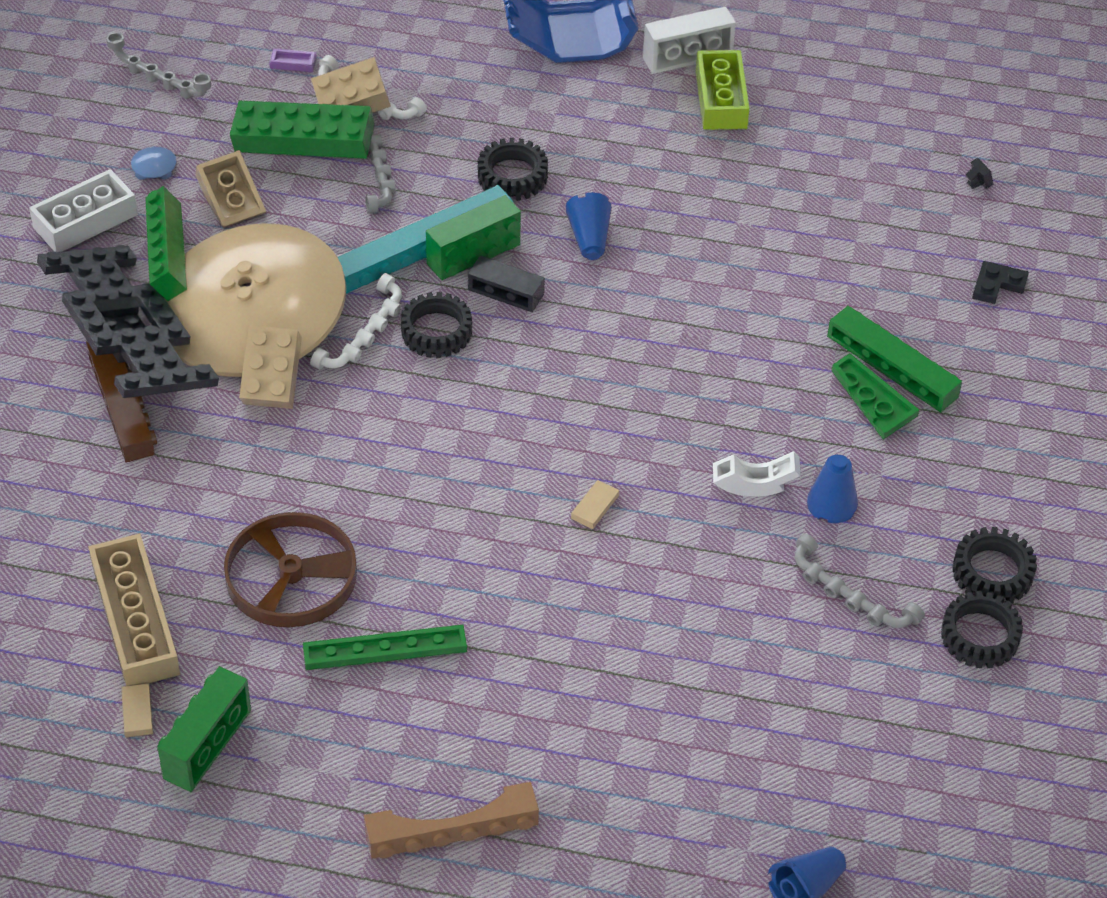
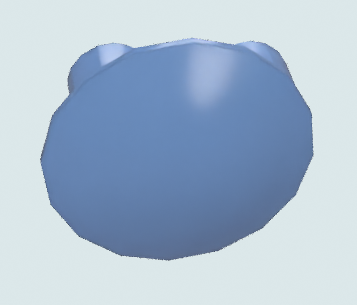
[131,146,177,180]

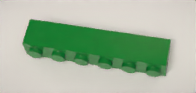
[145,186,187,301]
[827,305,962,413]

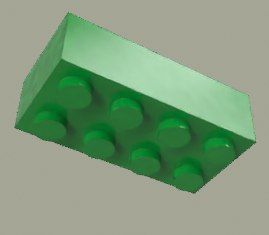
[426,195,521,281]
[157,666,252,793]

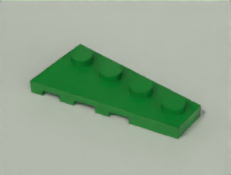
[831,353,919,440]

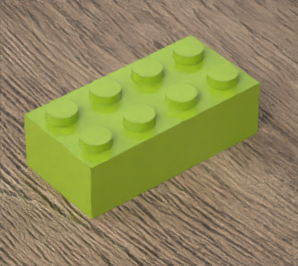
[696,50,750,130]

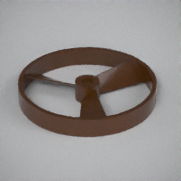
[224,512,357,628]

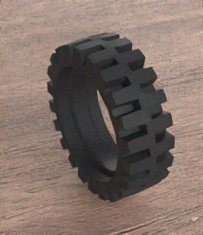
[401,292,472,358]
[941,591,1023,669]

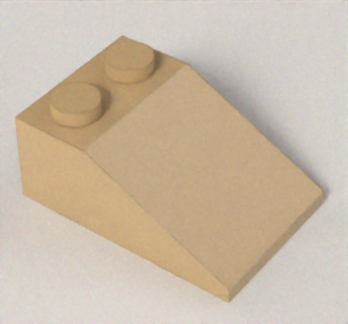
[196,150,266,228]

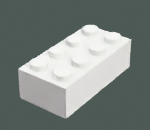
[643,6,736,74]
[29,169,138,252]

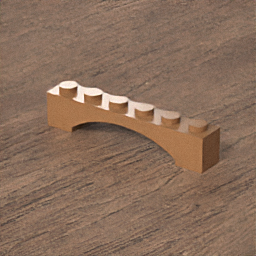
[364,781,539,859]

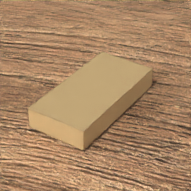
[571,480,619,529]
[121,684,153,738]

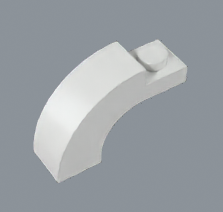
[713,451,801,497]

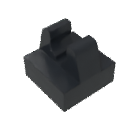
[966,158,993,189]

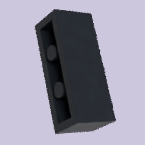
[468,255,545,313]

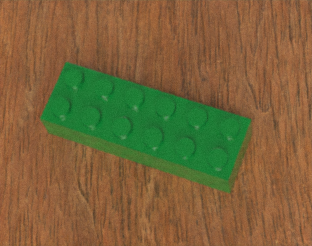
[229,100,375,159]

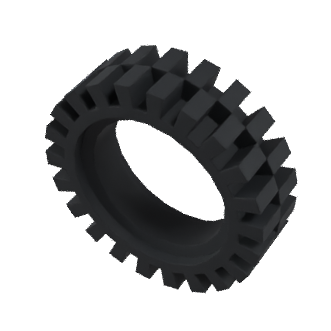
[477,138,548,201]
[952,527,1037,603]

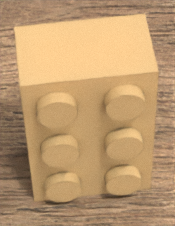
[311,57,391,113]
[239,325,302,409]

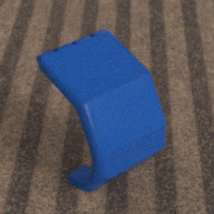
[503,0,639,63]

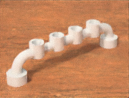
[318,55,427,120]
[310,273,402,370]

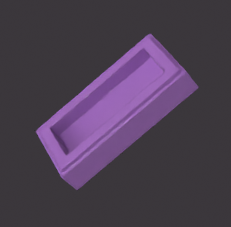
[269,49,317,72]

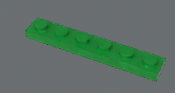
[303,624,467,670]

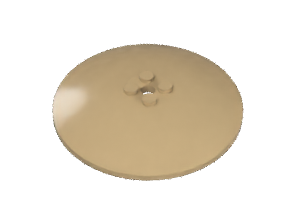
[165,223,346,377]

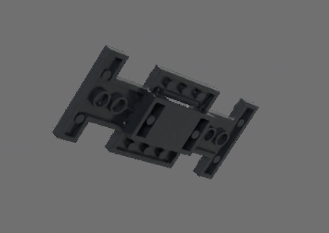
[37,245,219,398]

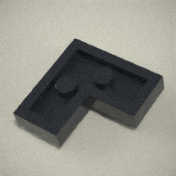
[972,261,1029,304]

